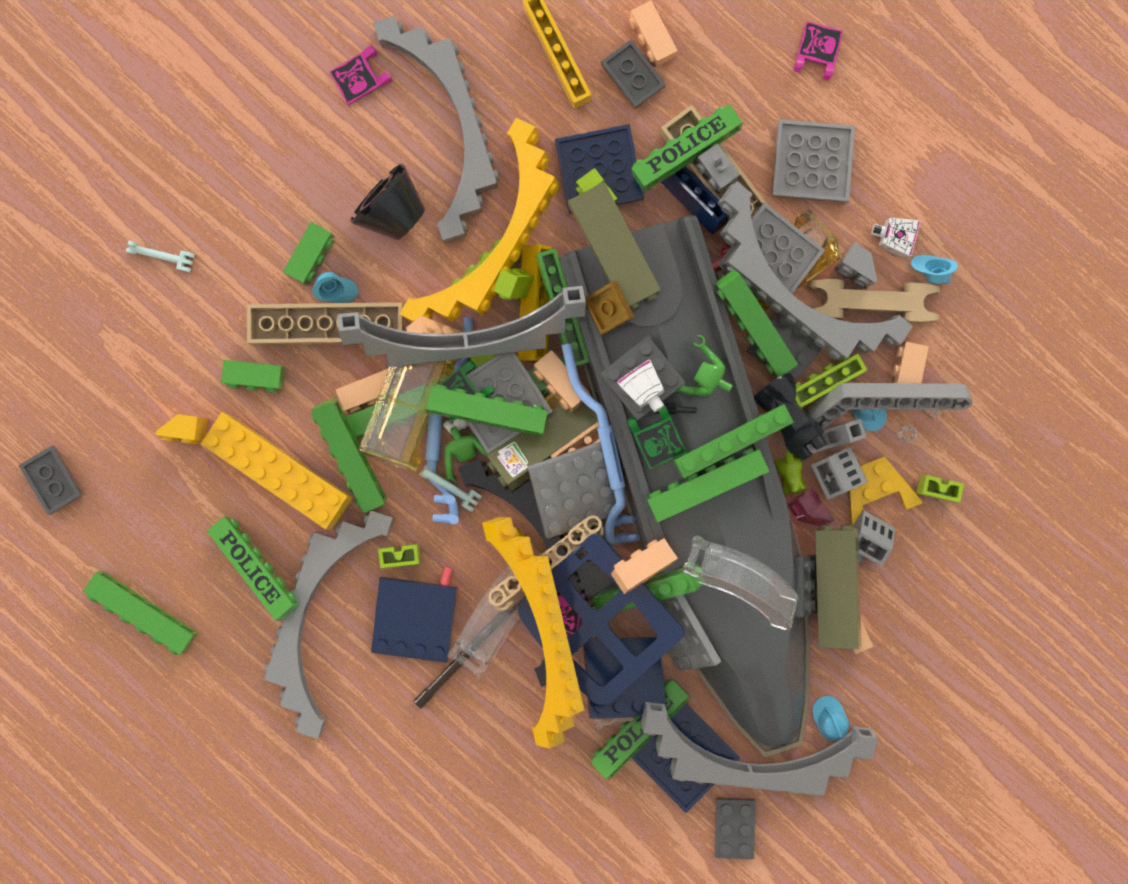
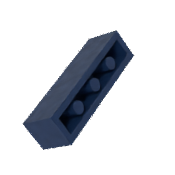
[661,166,730,235]

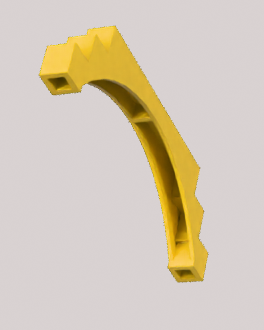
[400,118,559,323]
[482,517,584,749]

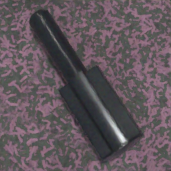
[655,403,697,415]

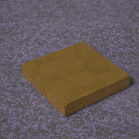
[585,280,634,335]

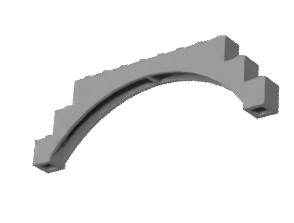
[373,16,500,244]
[717,181,913,360]
[338,286,586,367]
[263,510,395,739]
[641,702,878,796]

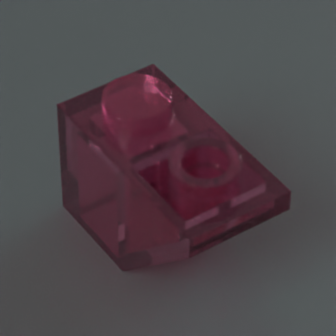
[787,488,834,527]

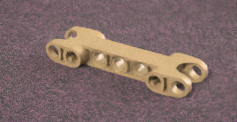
[808,279,940,324]
[488,516,604,612]

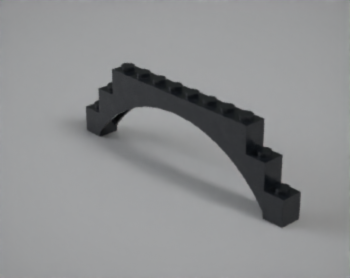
[458,459,588,687]

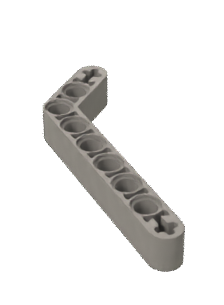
[807,383,973,429]

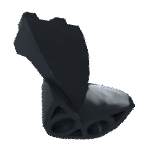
[754,373,827,461]

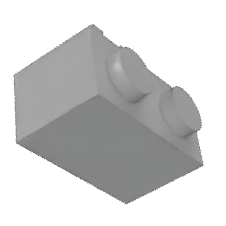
[696,143,740,192]

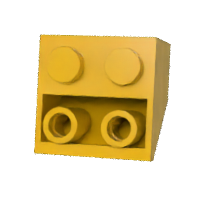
[155,414,208,444]

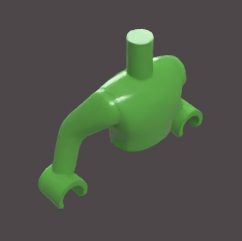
[675,335,733,396]
[444,427,491,484]

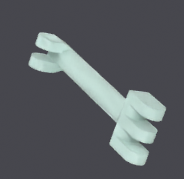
[126,241,195,273]
[419,465,482,512]

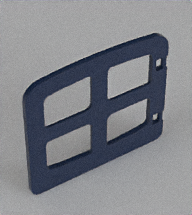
[518,533,685,705]

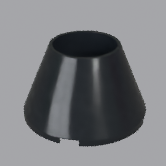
[350,163,425,240]

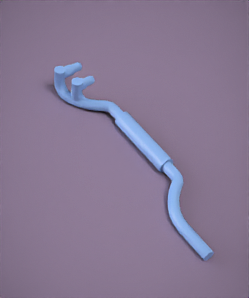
[425,317,474,524]
[561,343,640,546]

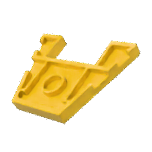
[849,456,923,525]

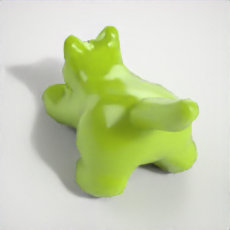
[774,450,806,496]

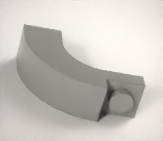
[798,419,867,458]

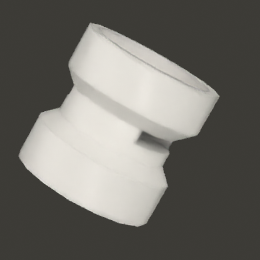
[442,419,469,435]

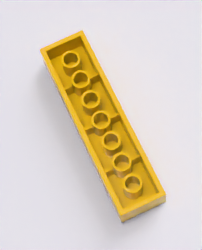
[201,412,353,530]

